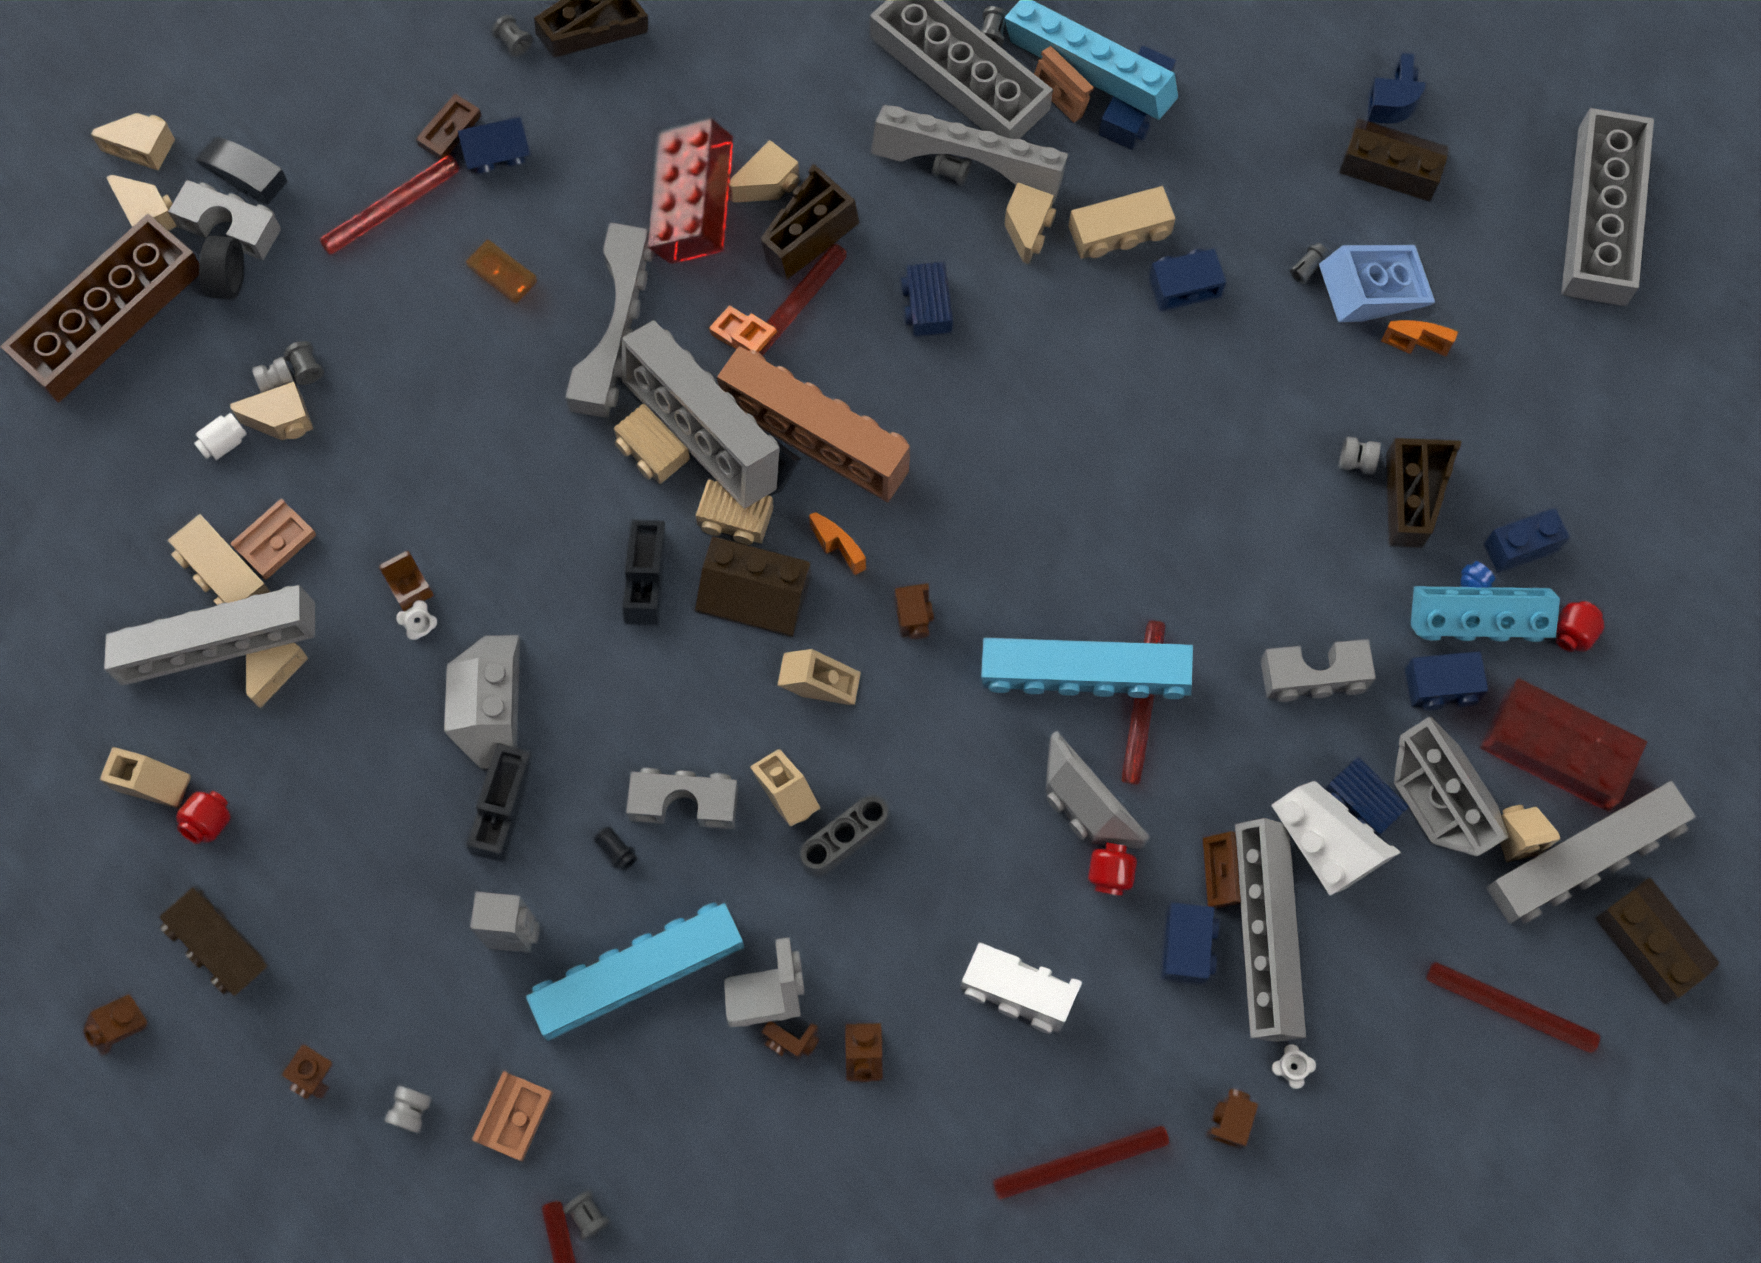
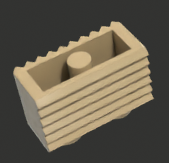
[614,404,690,484]
[696,479,773,545]

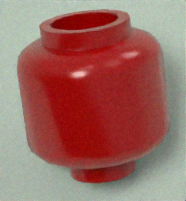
[1556,601,1605,652]
[176,791,231,844]
[1088,842,1137,896]

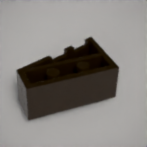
[760,163,860,280]

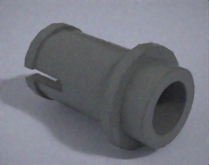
[1289,243,1331,284]

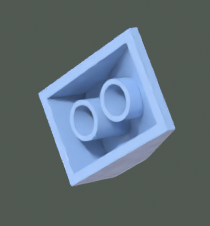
[1319,245,1435,322]

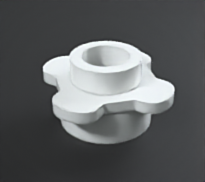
[396,600,437,640]
[1272,1045,1316,1089]

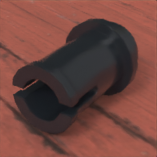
[594,826,638,872]

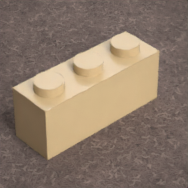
[1068,186,1176,259]
[168,514,270,605]

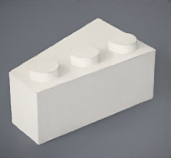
[1271,781,1401,896]
[960,942,1082,1034]

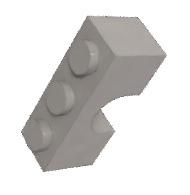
[168,180,281,261]
[1260,639,1376,702]
[626,768,738,829]

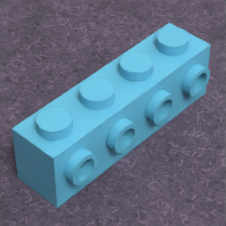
[1411,586,1560,642]

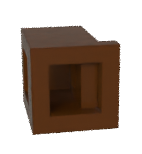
[894,583,934,640]
[1205,1089,1258,1150]

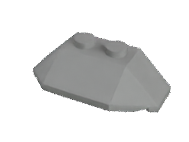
[444,635,520,770]
[1394,717,1509,856]
[1045,731,1150,849]

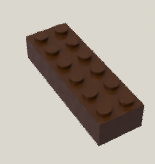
[0,214,200,404]

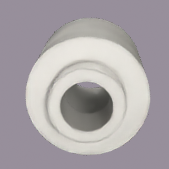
[194,413,247,461]

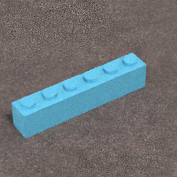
[1004,0,1178,120]
[981,638,1193,699]
[526,902,745,1041]

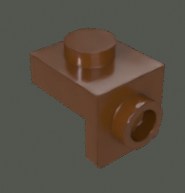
[379,551,434,611]
[83,993,148,1056]
[761,1021,820,1061]
[845,1023,883,1082]
[281,1045,333,1100]

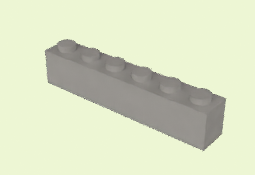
[104,585,315,686]
[1486,781,1696,924]
[1235,818,1306,1042]

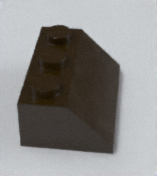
[1339,118,1448,202]
[695,536,812,638]
[1594,877,1720,1005]

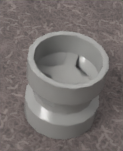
[252,356,296,393]
[1339,436,1381,475]
[384,1086,432,1134]

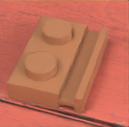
[1034,46,1094,123]
[230,499,317,580]
[472,1071,553,1162]

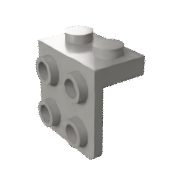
[724,937,805,1027]

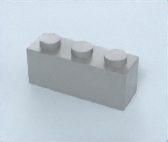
[470,892,540,953]

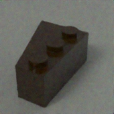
[534,0,648,58]
[1386,438,1462,548]
[159,885,269,997]

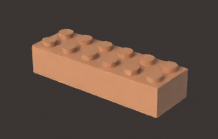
[717,346,910,503]

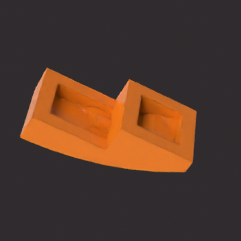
[709,305,777,352]
[1381,320,1459,357]
[809,512,866,576]

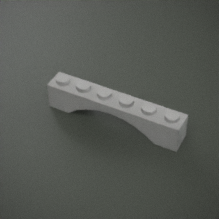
[871,105,1068,203]
[565,223,655,418]

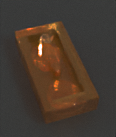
[466,239,538,304]

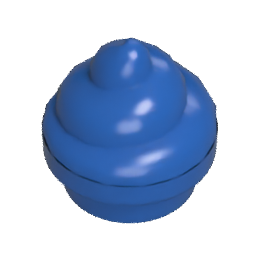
[1460,561,1496,588]

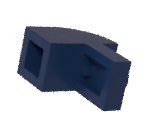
[1367,53,1426,124]

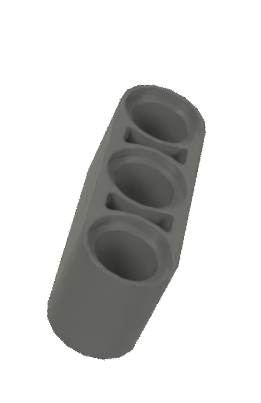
[800,795,888,876]

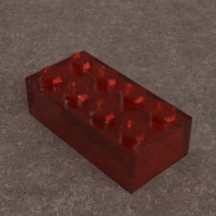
[648,118,734,264]
[1480,678,1648,812]

